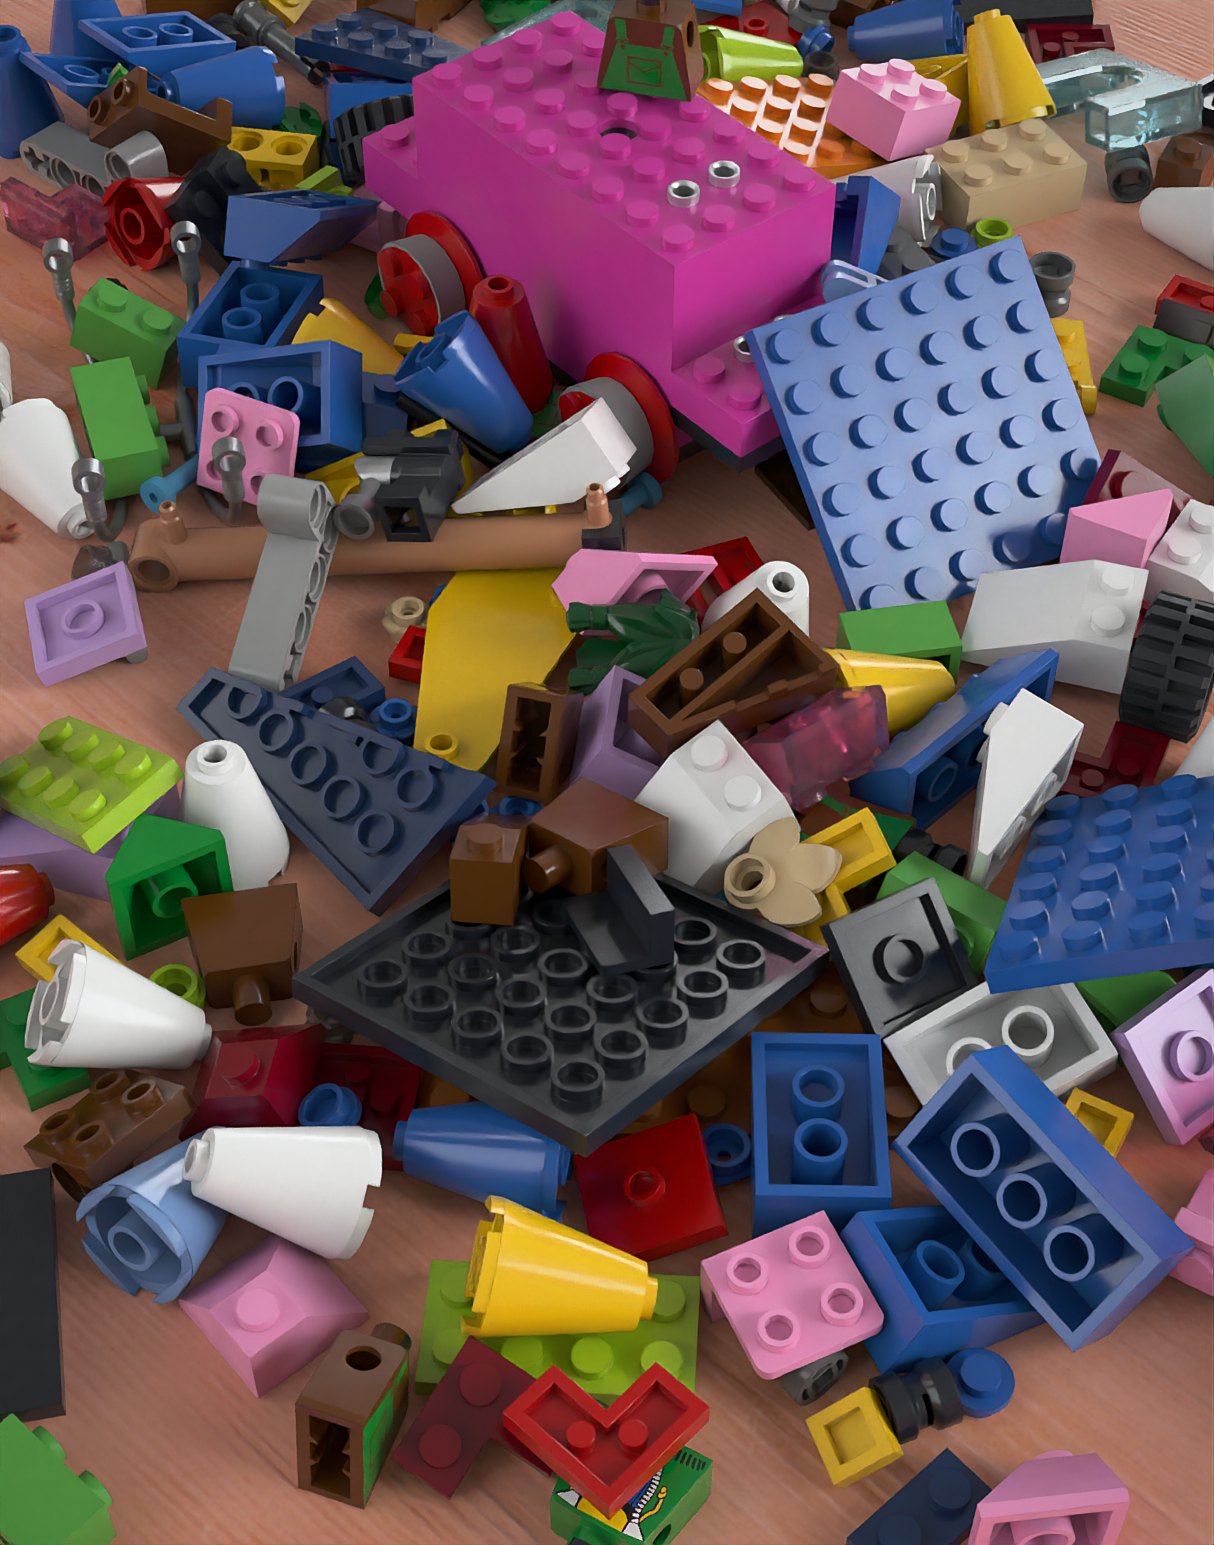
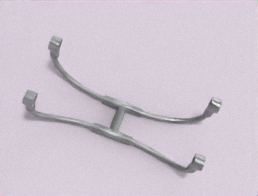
[42,221,246,543]

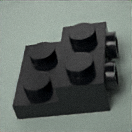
[163,144,271,277]

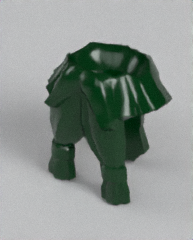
[566,588,700,697]

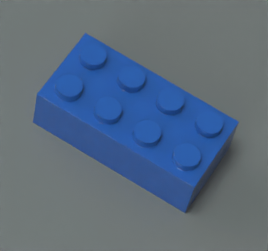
[890,1045,1195,1352]

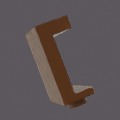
[87,66,232,176]

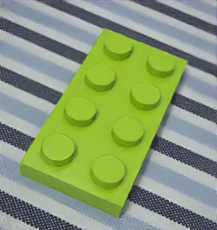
[0,715,185,854]
[415,1259,700,1406]

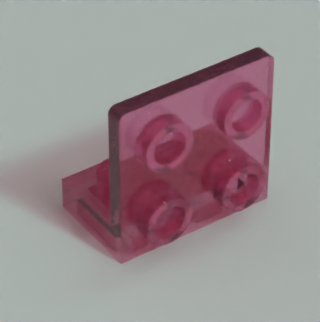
[0,176,110,263]

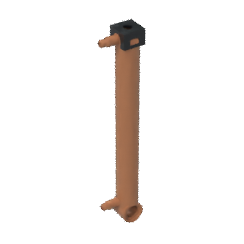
[127,483,628,593]

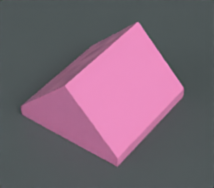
[1059,488,1173,569]

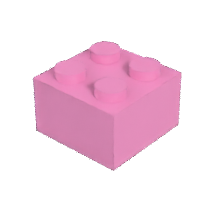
[825,59,961,161]

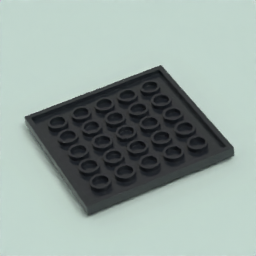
[292,873,830,1158]

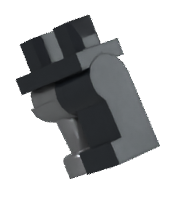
[333,429,466,542]

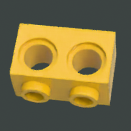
[227,126,319,191]

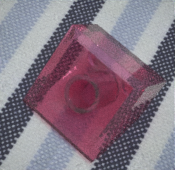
[740,684,890,810]

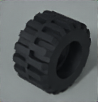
[333,94,414,183]
[1118,590,1214,744]

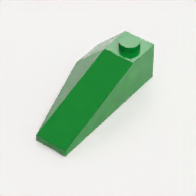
[1154,354,1214,479]

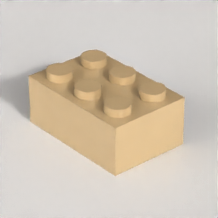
[923,117,1088,234]

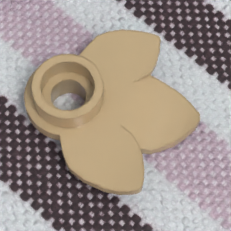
[724,816,842,928]

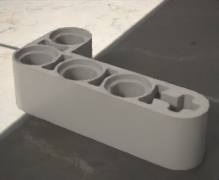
[19,121,169,215]
[228,473,340,694]

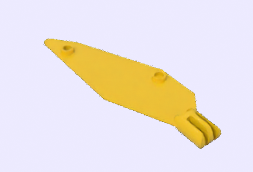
[413,504,580,773]

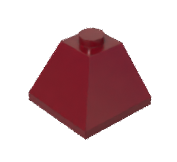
[178,1023,327,1142]

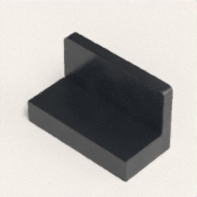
[562,844,675,976]

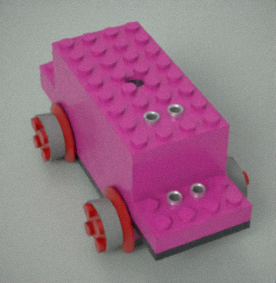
[362,10,836,490]

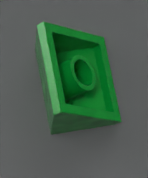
[104,813,234,961]

